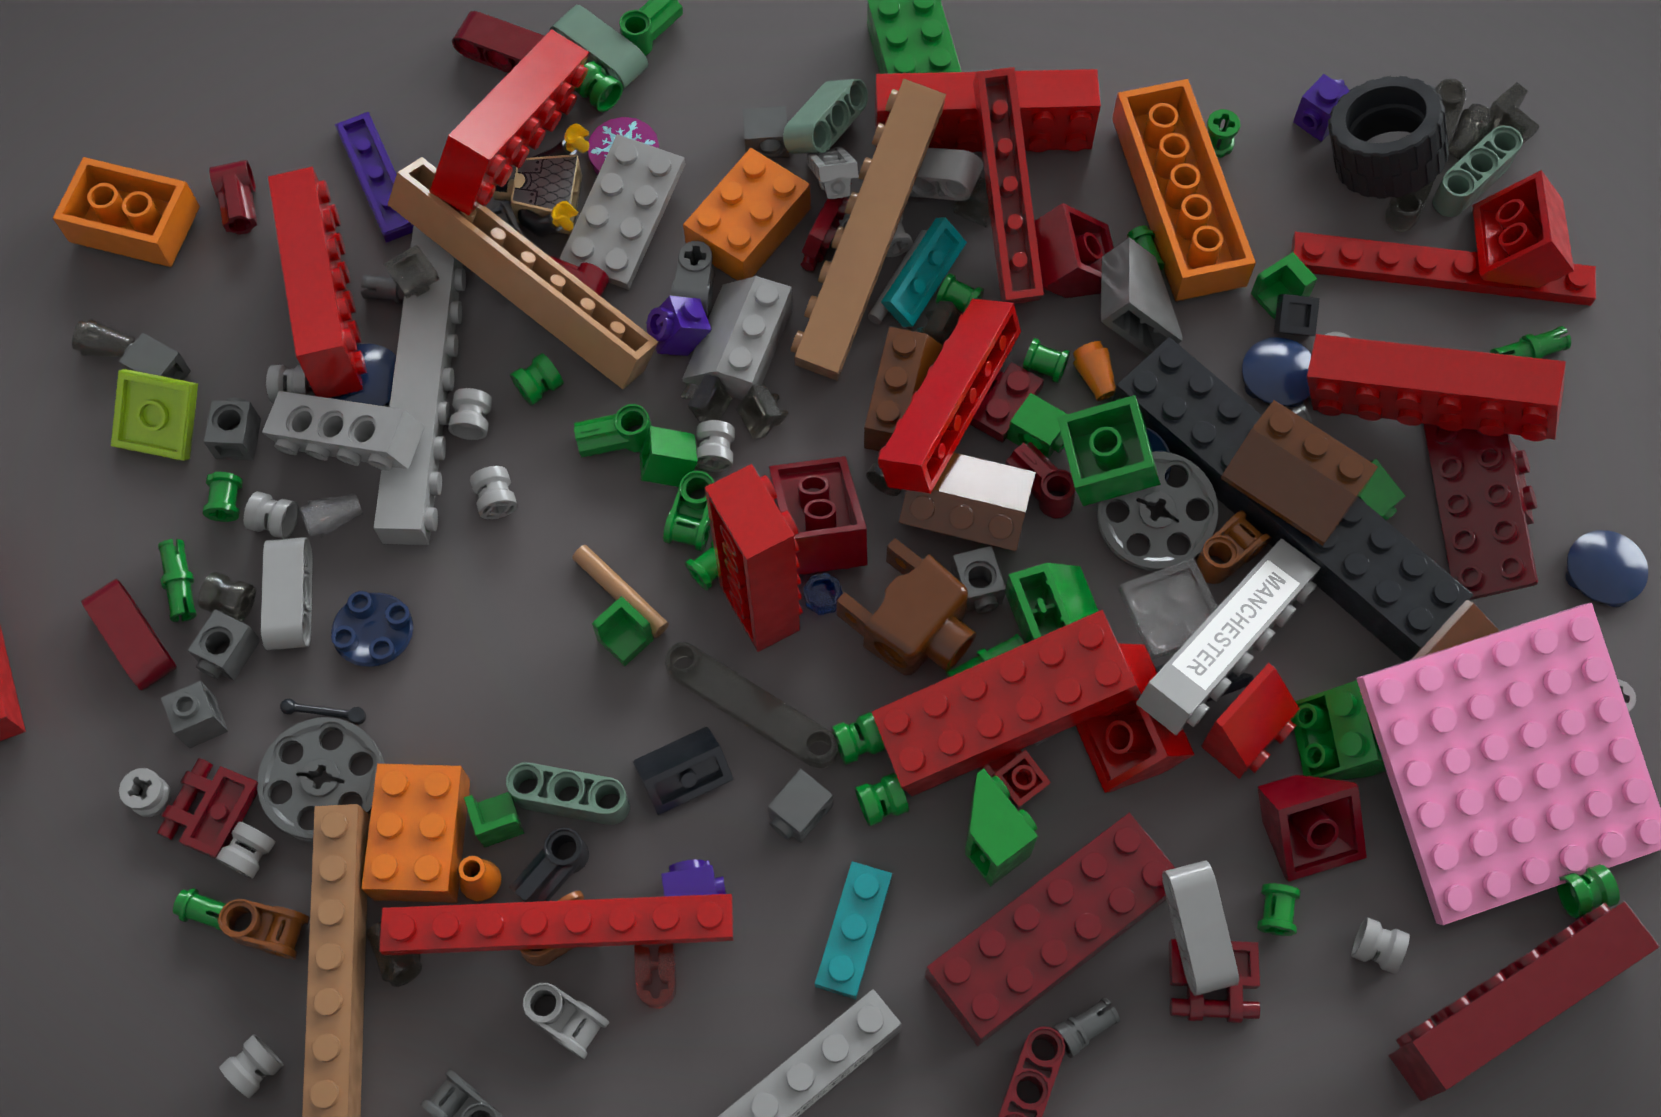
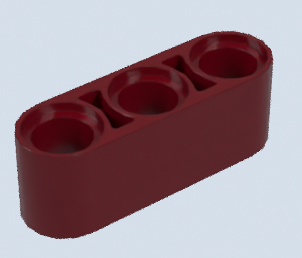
[452,11,544,73]
[81,578,177,691]
[997,1026,1065,1117]

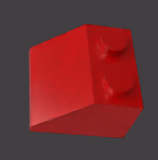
[1201,663,1300,779]

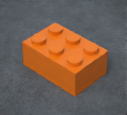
[683,148,811,281]
[53,157,200,267]
[361,763,470,903]

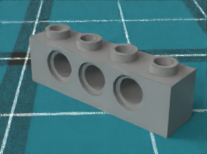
[262,391,425,471]

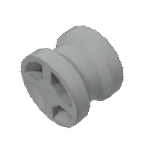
[119,768,172,817]

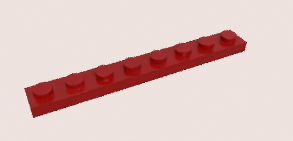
[1292,231,1596,306]
[380,894,734,955]

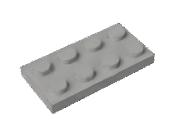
[559,134,686,290]

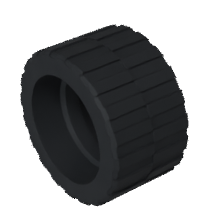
[1328,76,1449,199]

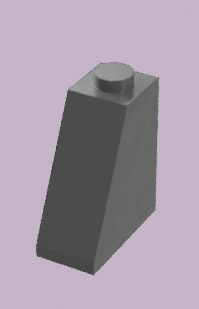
[1101,237,1182,356]

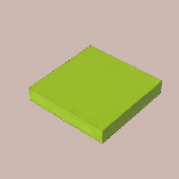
[111,369,198,461]

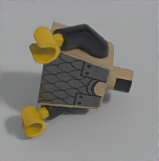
[493,123,589,237]

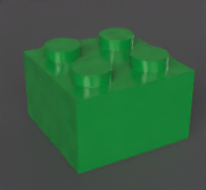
[1057,395,1161,506]

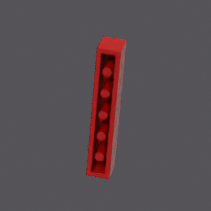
[973,67,1044,304]
[878,299,1021,494]

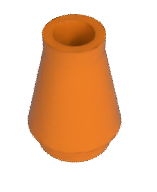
[1073,341,1116,401]
[459,856,501,901]

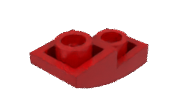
[979,749,1051,809]

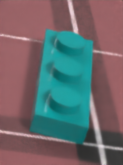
[881,217,967,327]
[815,861,893,999]

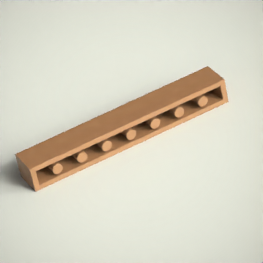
[791,79,946,381]
[388,157,658,389]
[302,804,370,1117]

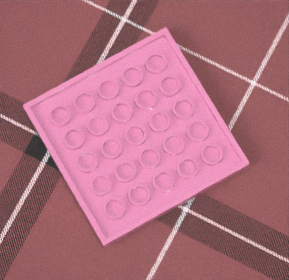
[1356,603,1661,925]

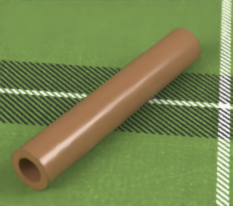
[572,545,669,638]

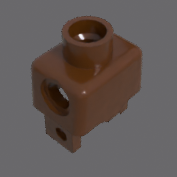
[837,538,977,675]

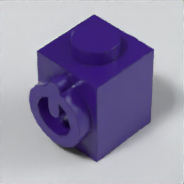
[1293,74,1350,142]
[646,296,712,356]
[661,859,726,896]

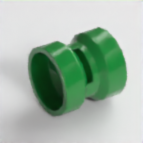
[574,61,623,112]
[510,353,564,406]
[831,712,885,765]
[855,772,909,827]
[1557,864,1620,918]

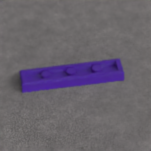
[335,112,414,243]

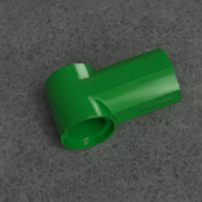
[619,0,683,56]
[574,404,652,458]

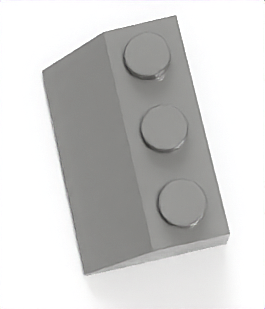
[682,276,793,404]

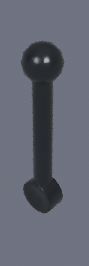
[280,698,366,725]

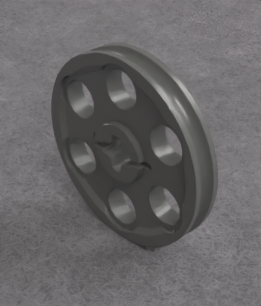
[1097,451,1218,571]
[257,717,385,842]

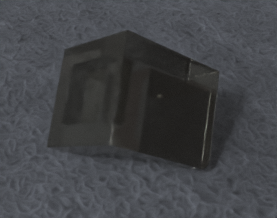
[1482,82,1539,143]

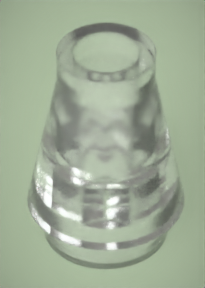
[299,493,363,538]

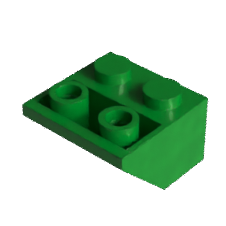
[1005,563,1098,643]
[1292,680,1386,780]
[965,768,1038,887]

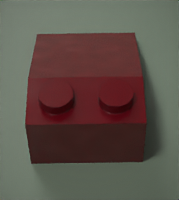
[769,456,868,575]

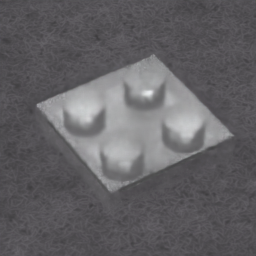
[1119,558,1218,660]

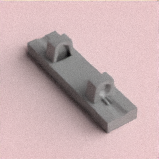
[806,146,859,199]

